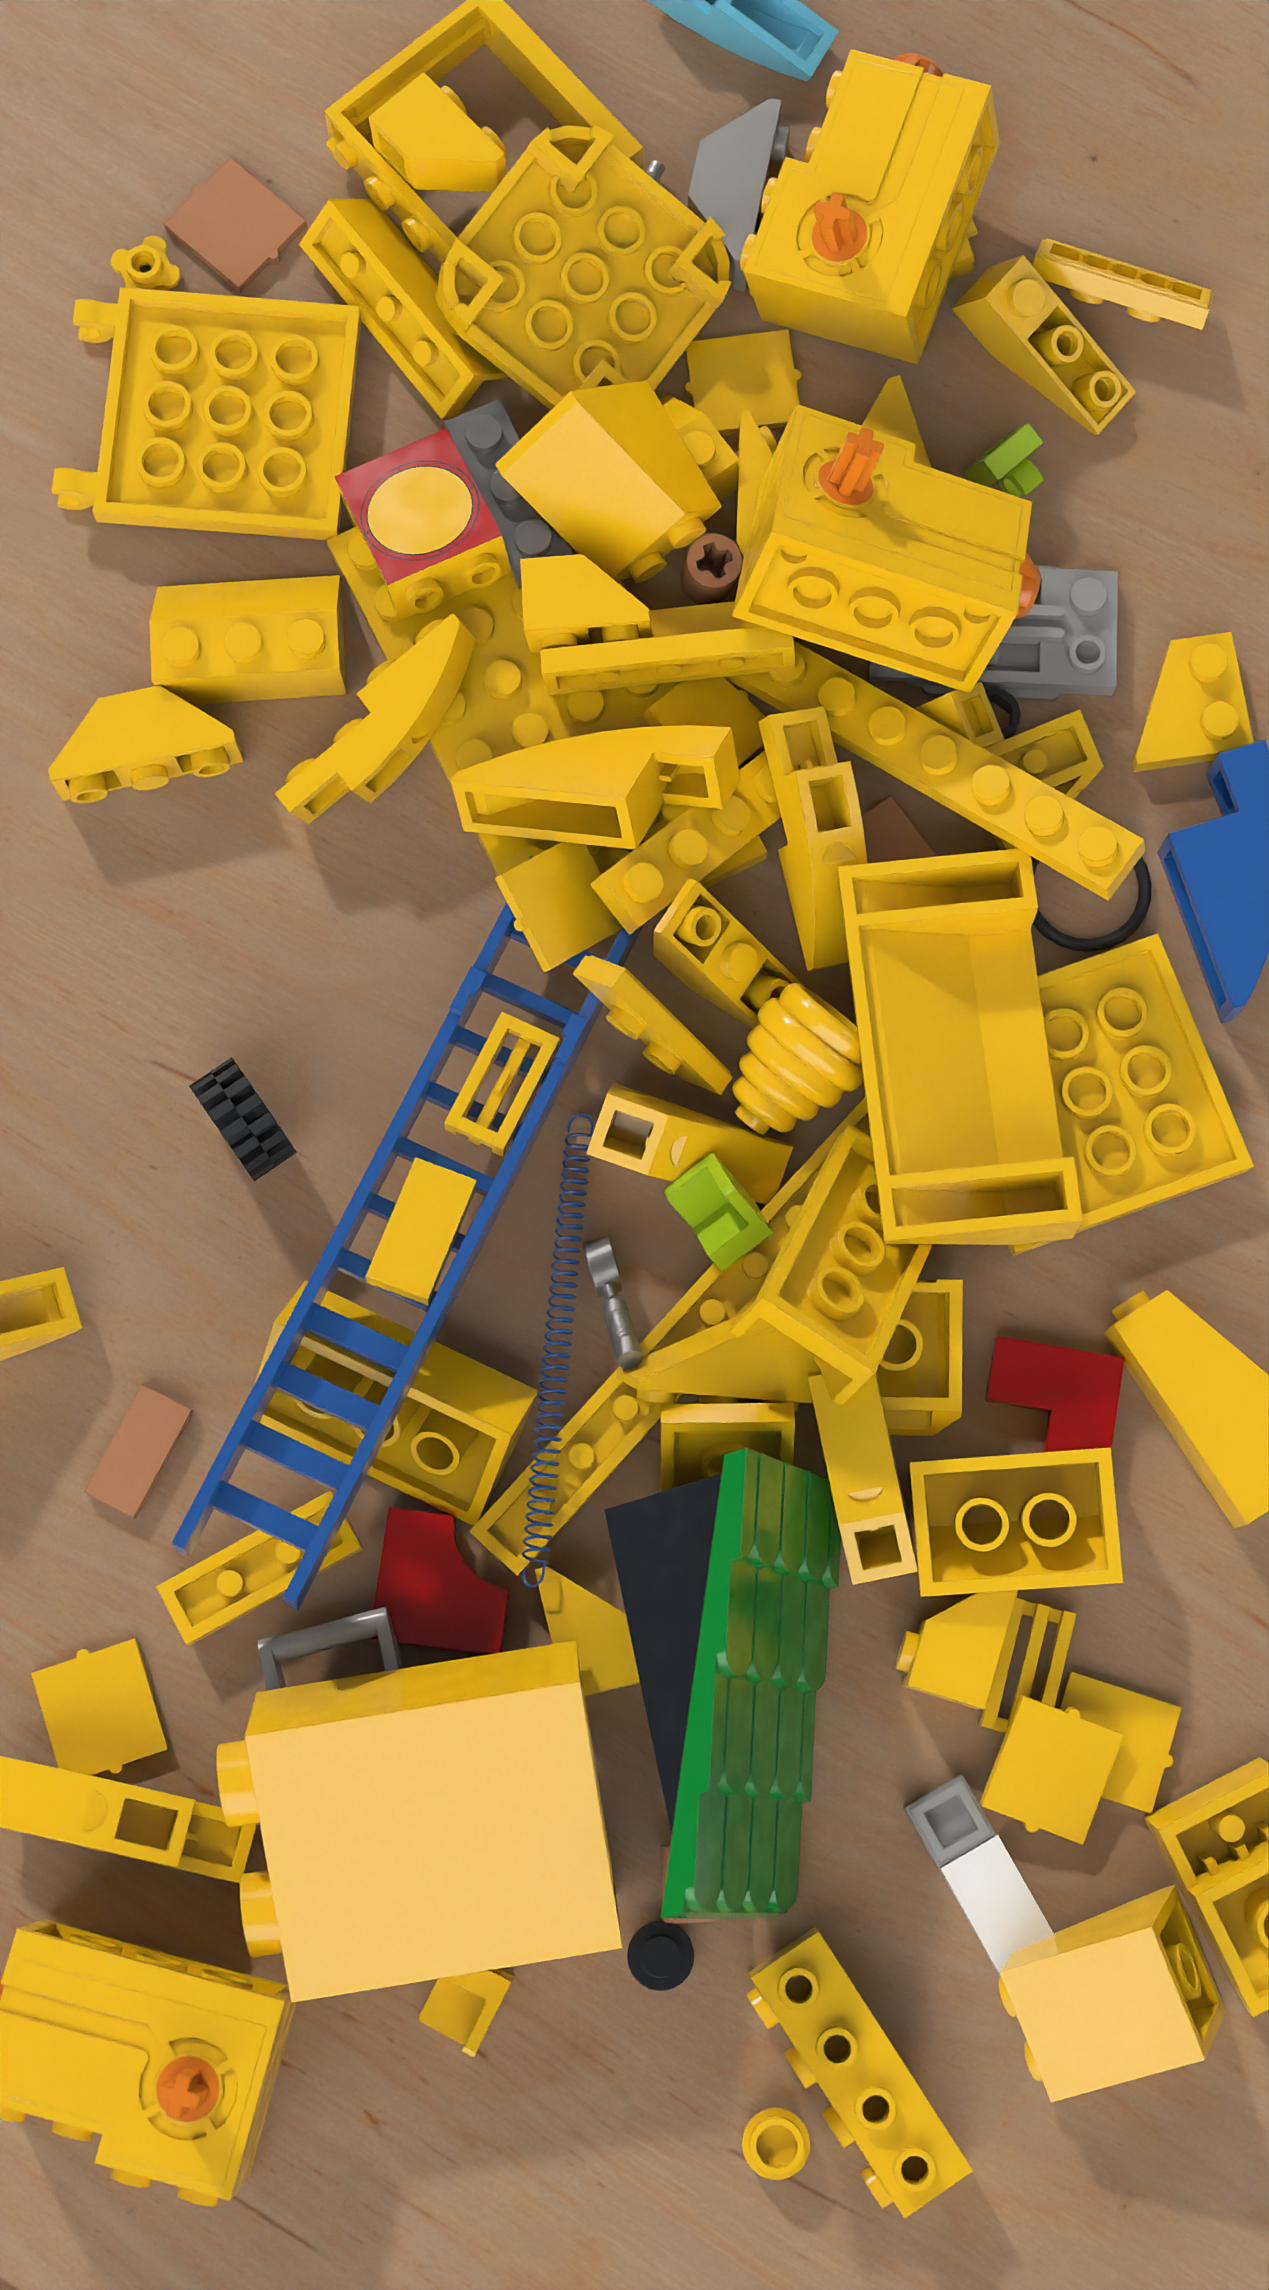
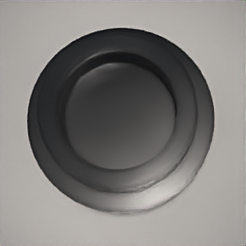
[627,1921,694,1991]

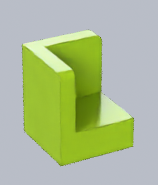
[664,1152,773,1271]

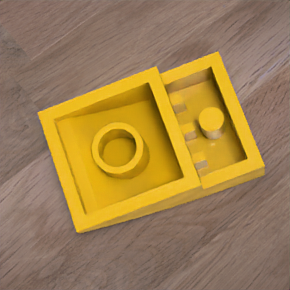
[1144,1757,1269,2017]

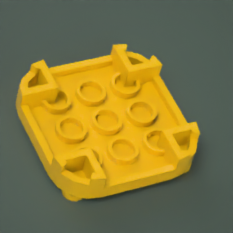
[436,123,732,411]

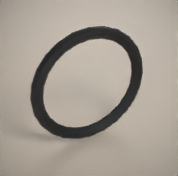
[1031,856,1152,952]

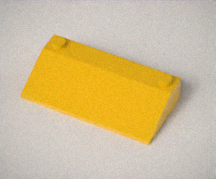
[837,848,1083,1245]

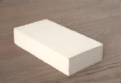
[939,1834,1054,1977]

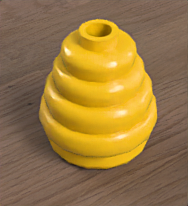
[732,983,864,1136]

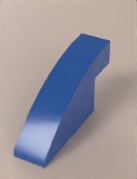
[1157,739,1269,1024]

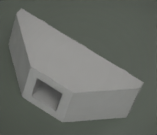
[688,98,790,292]

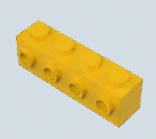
[746,1927,973,2219]

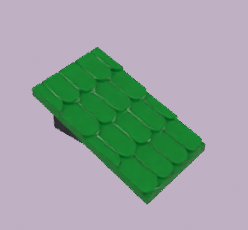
[604,1448,841,1919]

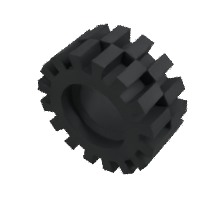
[189,1057,297,1181]

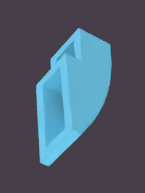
[647,0,839,82]

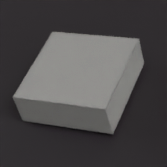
[903,1775,996,1868]

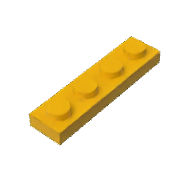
[590,751,781,935]

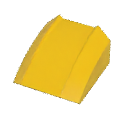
[876,1279,963,1436]

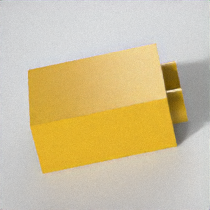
[217,1640,622,2003]

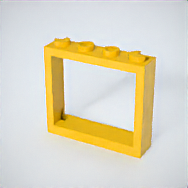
[324,0,643,268]

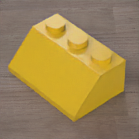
[149,575,347,705]
[909,1448,1123,1597]

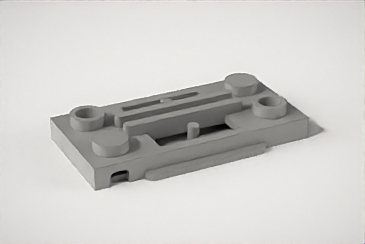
[868,566,1118,702]

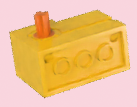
[740,49,1000,365]
[732,404,1041,693]
[0,1919,297,2207]

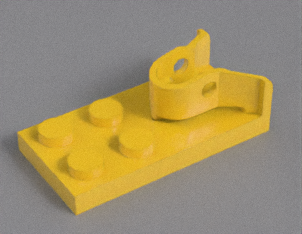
[729,1123,933,1406]

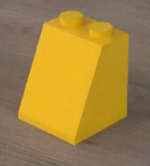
[495,380,722,583]
[999,1884,1227,2102]

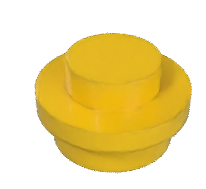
[742,2107,810,2180]

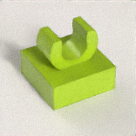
[963,423,1044,497]

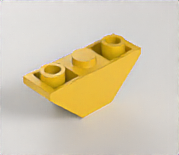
[48,685,244,803]
[653,878,804,1029]

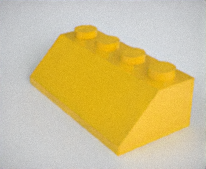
[254,1280,539,1526]

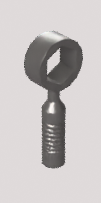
[583,1236,643,1369]

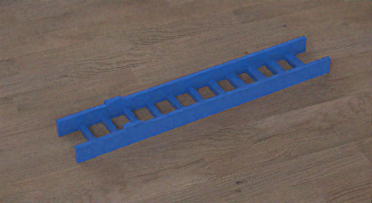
[172,856,644,1610]

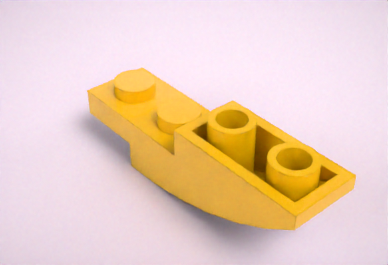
[275,613,477,825]
[758,706,868,972]
[0,1756,257,1884]

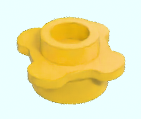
[111,235,181,291]

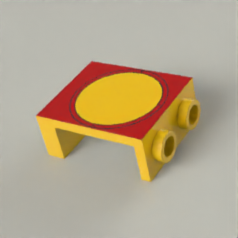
[334,428,511,621]

